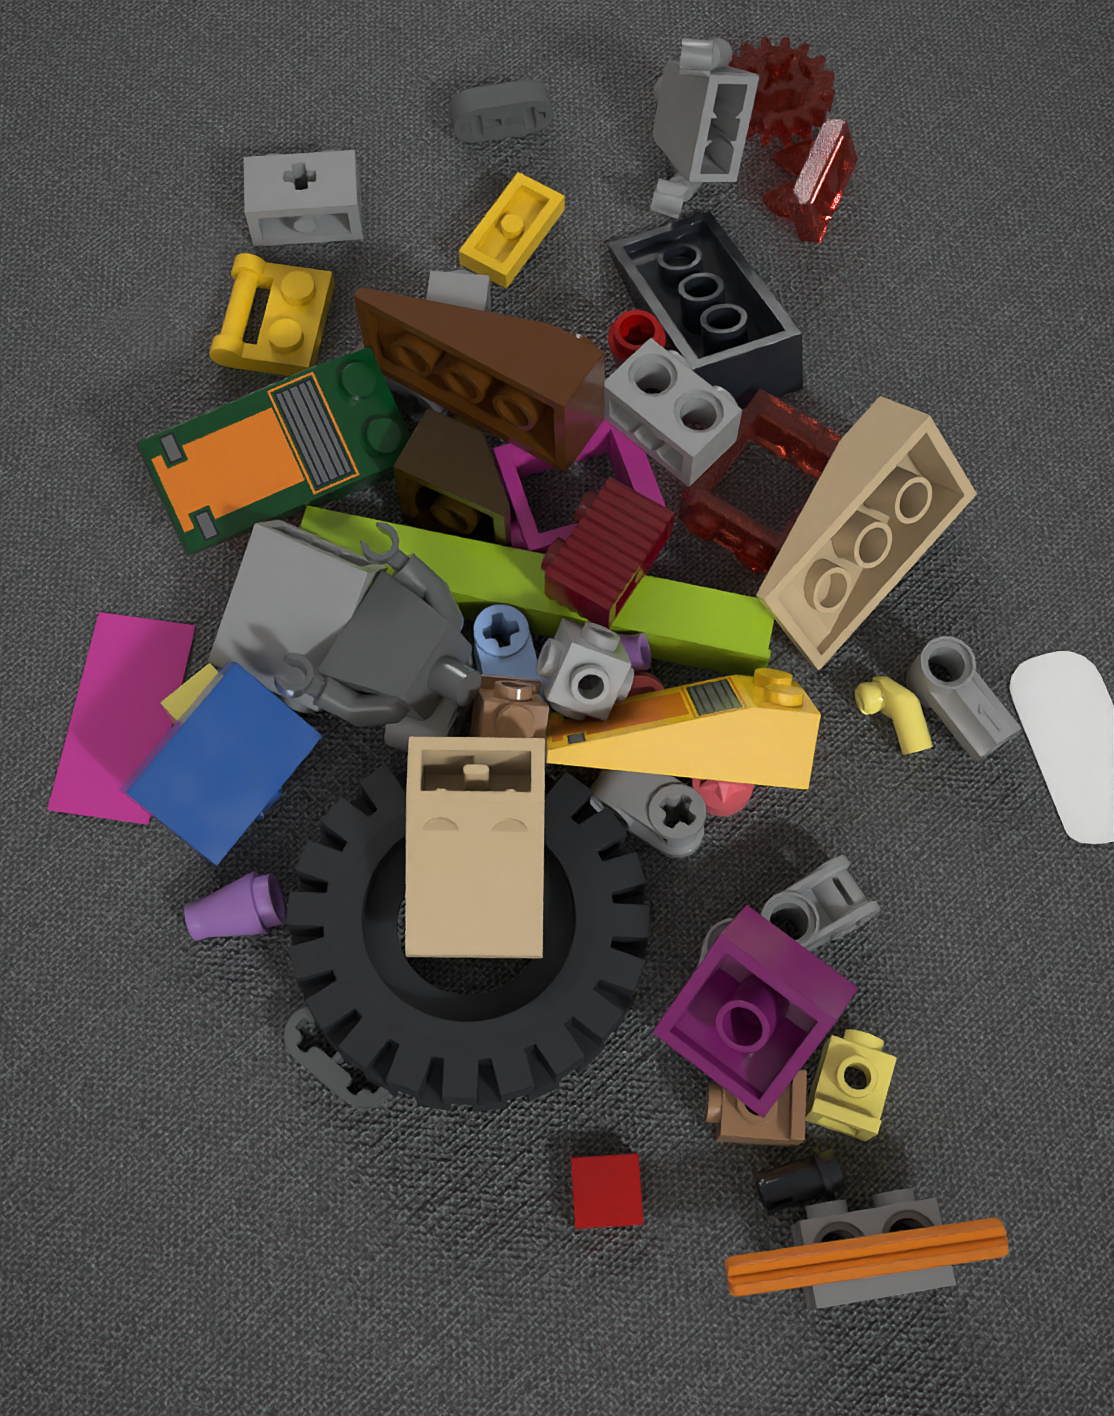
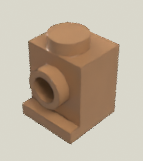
[470,674,549,738]
[705,1070,807,1148]

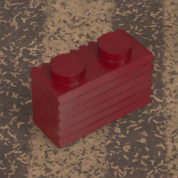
[541,477,675,629]

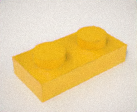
[459,172,565,289]

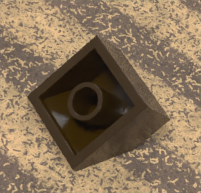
[393,408,512,547]

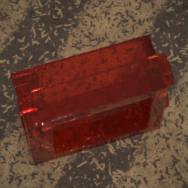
[679,388,842,574]

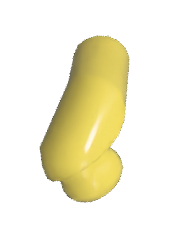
[855,676,933,755]

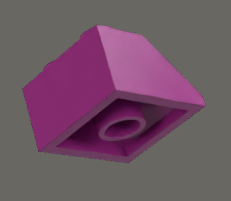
[652,905,858,1118]

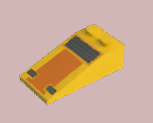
[545,668,821,790]

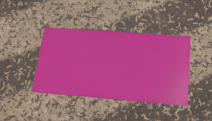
[47,612,196,825]

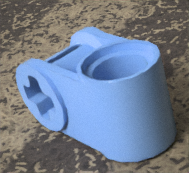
[473,604,551,713]

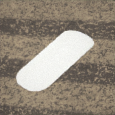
[1009,651,1114,844]

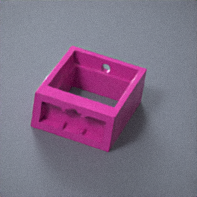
[493,419,666,554]

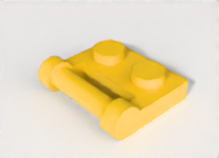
[209,253,335,376]

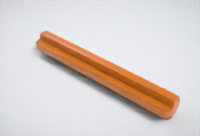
[725,1217,1009,1297]

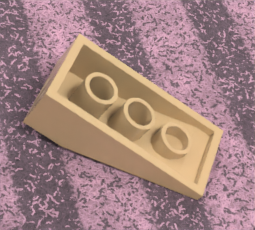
[756,396,977,671]

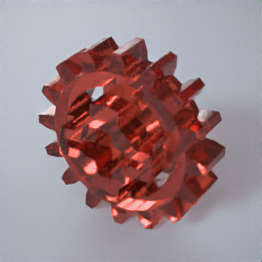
[726,36,835,146]

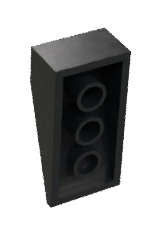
[608,211,803,424]

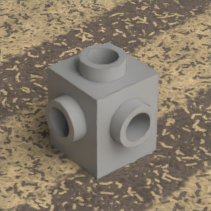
[536,618,634,721]

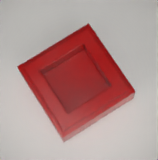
[570,1153,644,1230]

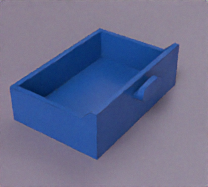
[119,662,323,866]

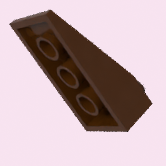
[354,287,605,473]

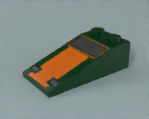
[136,347,411,556]

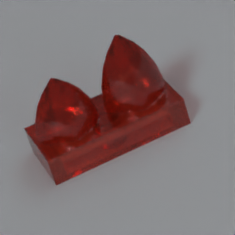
[763,119,858,243]

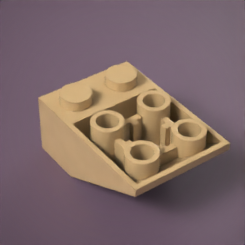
[405,737,545,958]

